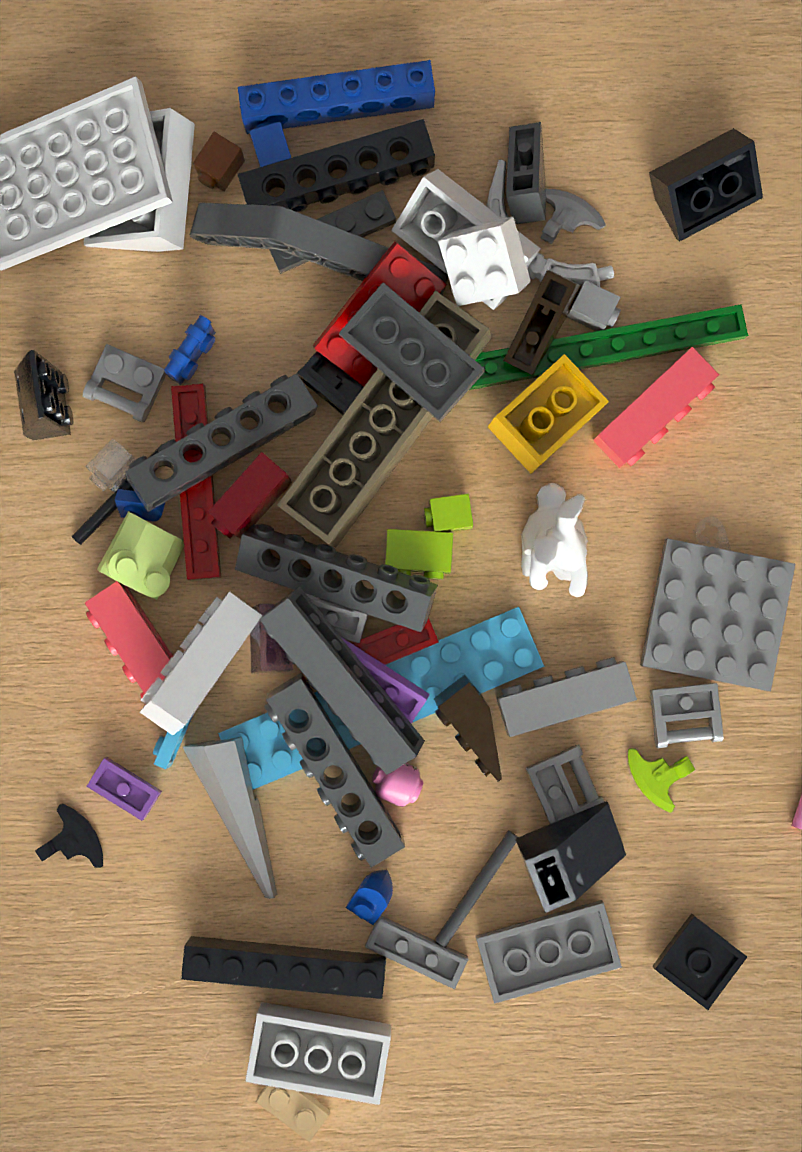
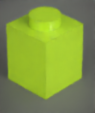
[424,493,473,532]

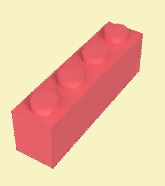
[593,347,719,468]
[85,581,173,698]

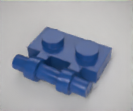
[164,315,216,385]

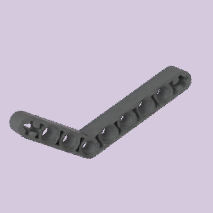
[190,203,448,295]

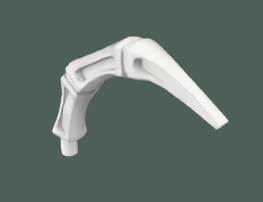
[487,160,614,287]

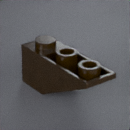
[434,675,502,782]

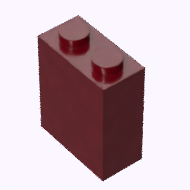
[208,452,292,539]

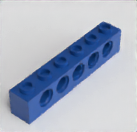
[238,60,435,134]

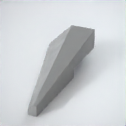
[183,737,277,899]

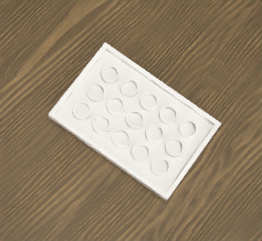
[0,76,173,271]

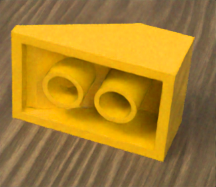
[488,354,609,474]

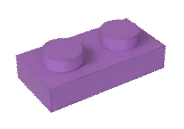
[86,757,162,821]

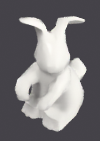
[521,483,588,597]

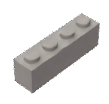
[496,657,637,737]

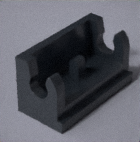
[297,351,364,415]

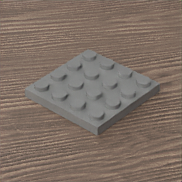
[640,538,795,692]

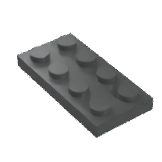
[339,283,485,422]

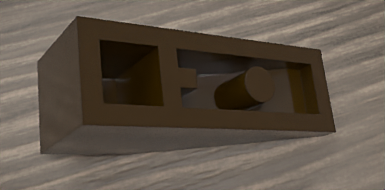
[504,270,582,375]

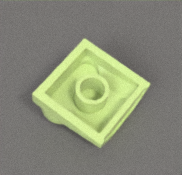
[97,511,184,600]

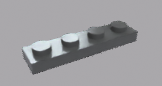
[269,190,396,274]

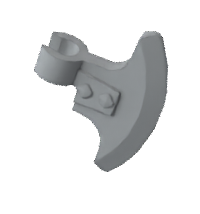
[540,189,606,244]

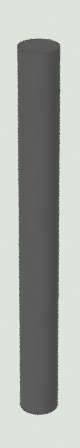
[435,830,518,947]

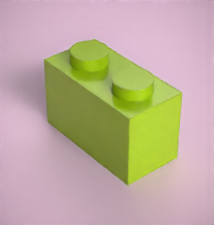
[385,529,453,579]

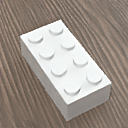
[391,169,541,310]
[140,592,262,735]
[245,1002,391,1105]

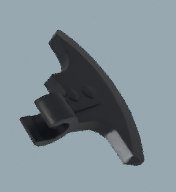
[35,804,103,868]

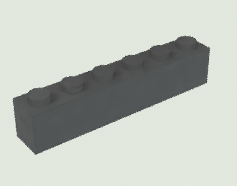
[260,586,425,775]

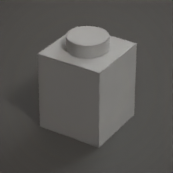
[567,280,621,331]

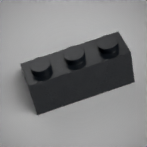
[649,128,763,242]

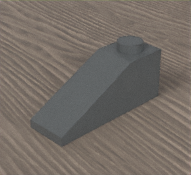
[506,122,546,224]

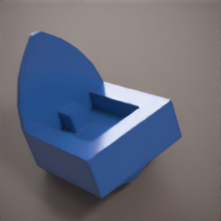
[115,489,165,522]
[345,870,393,925]

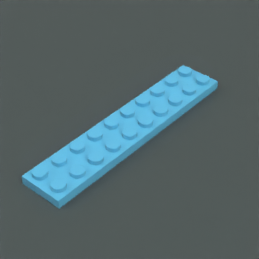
[218,607,544,790]

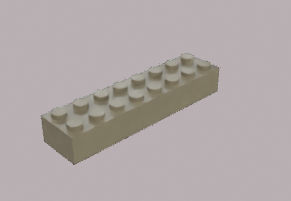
[277,291,491,548]

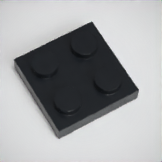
[652,913,747,1010]

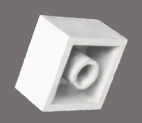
[438,216,531,306]

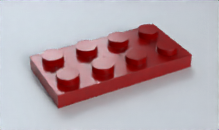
[313,241,447,387]

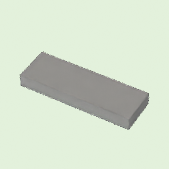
[365,916,468,989]

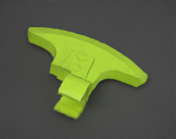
[628,748,695,813]

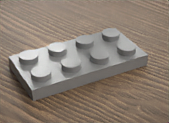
[476,900,622,1004]

